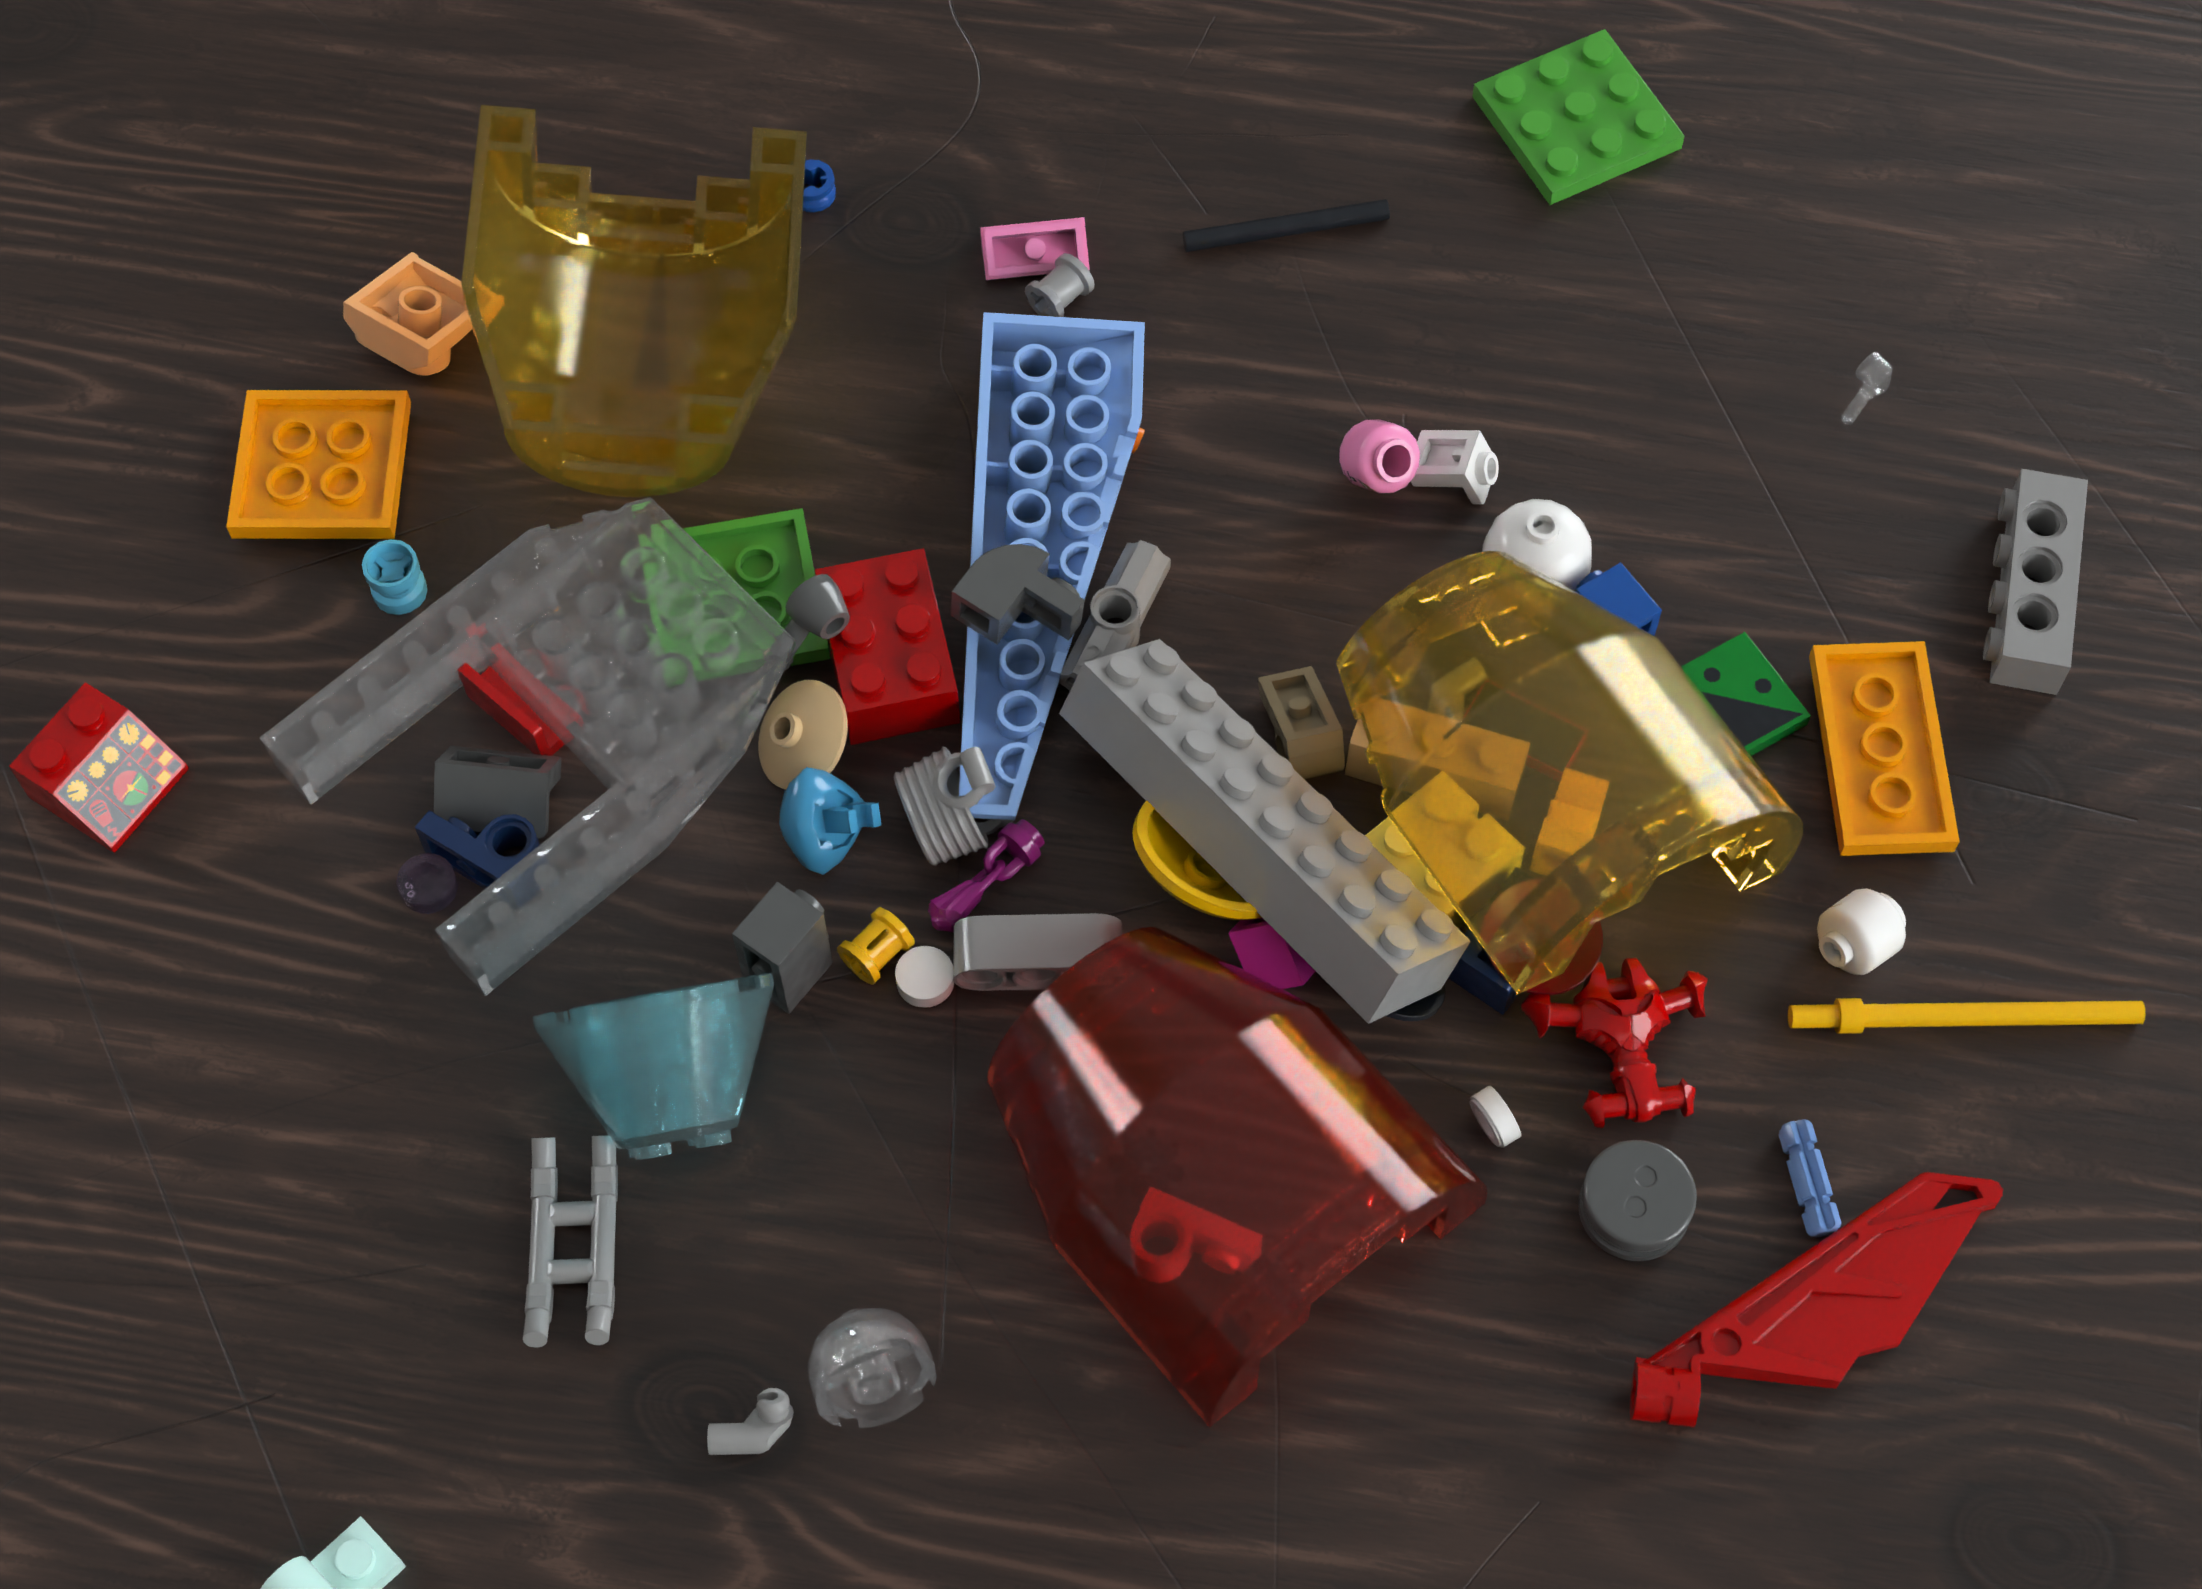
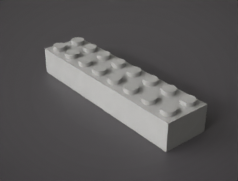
[1059,639,1471,1024]

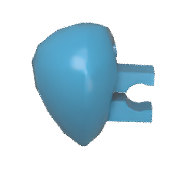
[779,767,882,875]

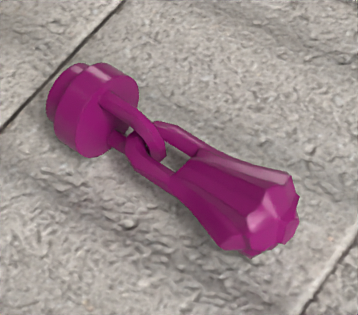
[928,819,1045,932]

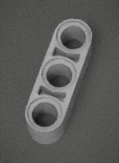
[953,913,1124,991]

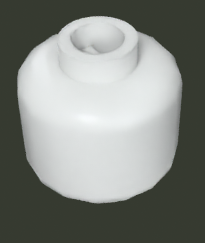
[1817,888,1906,975]

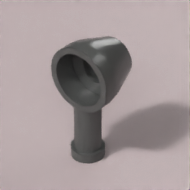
[765,574,850,670]

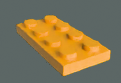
[1809,641,1960,856]

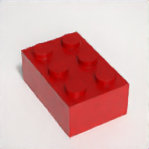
[815,548,961,745]

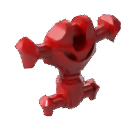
[1521,958,1708,1128]

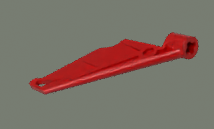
[1630,1172,2003,1428]

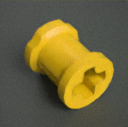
[837,907,915,985]

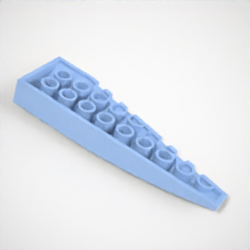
[959,312,1145,820]

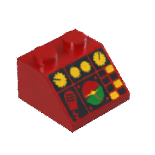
[9,682,189,853]

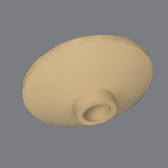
[758,680,848,790]

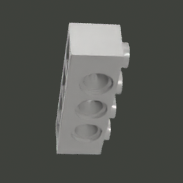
[1983,469,2088,695]

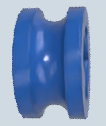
[788,159,836,213]

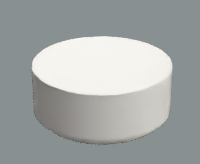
[895,946,954,1008]
[1470,1086,1521,1148]

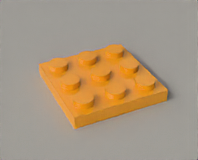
[226,390,411,539]

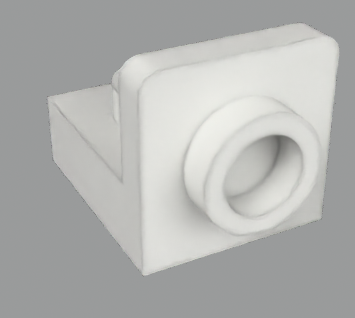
[1411,430,1499,504]

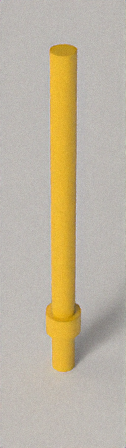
[1788,998,2145,1034]

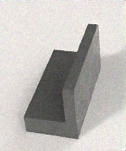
[434,745,561,838]

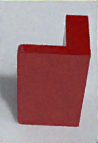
[457,652,585,756]

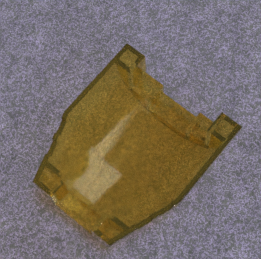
[461,105,807,497]
[1336,551,1803,994]

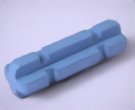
[1779,1119,1841,1237]

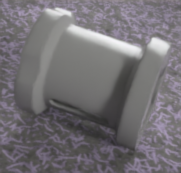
[1024,253,1095,317]

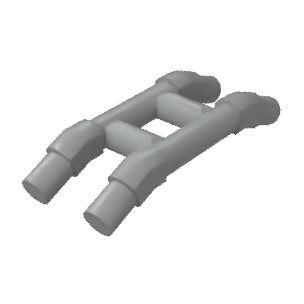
[523,1135,618,1348]

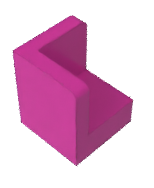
[1228,918,1315,994]

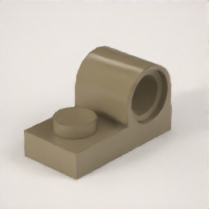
[1258,666,1345,779]

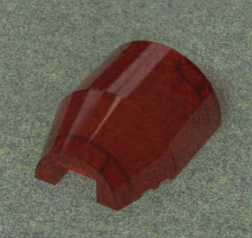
[987,927,1488,1427]

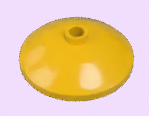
[1132,801,1262,920]

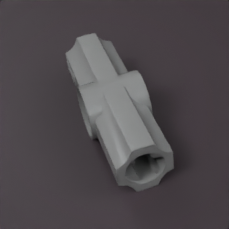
[1059,540,1171,691]

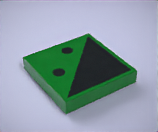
[1651,632,1811,776]

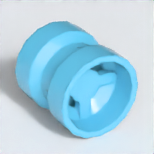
[362,539,428,615]

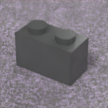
[732,882,833,1014]

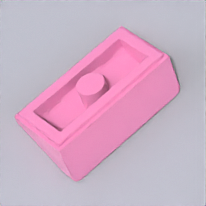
[980,217,1090,281]

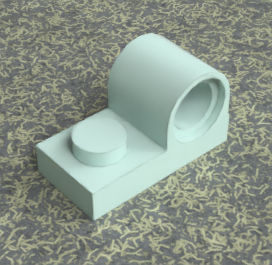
[260,1516,406,1589]

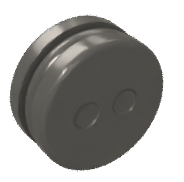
[1578,1140,1697,1261]

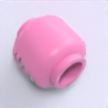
[1339,419,1420,493]

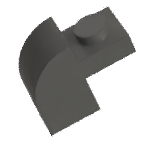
[950,544,1085,644]

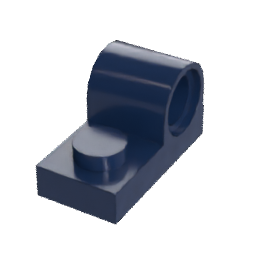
[415,810,545,908]

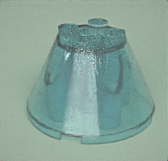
[532,972,775,1160]

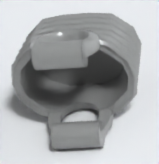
[894,747,1014,866]

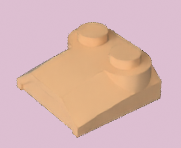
[343,252,496,376]

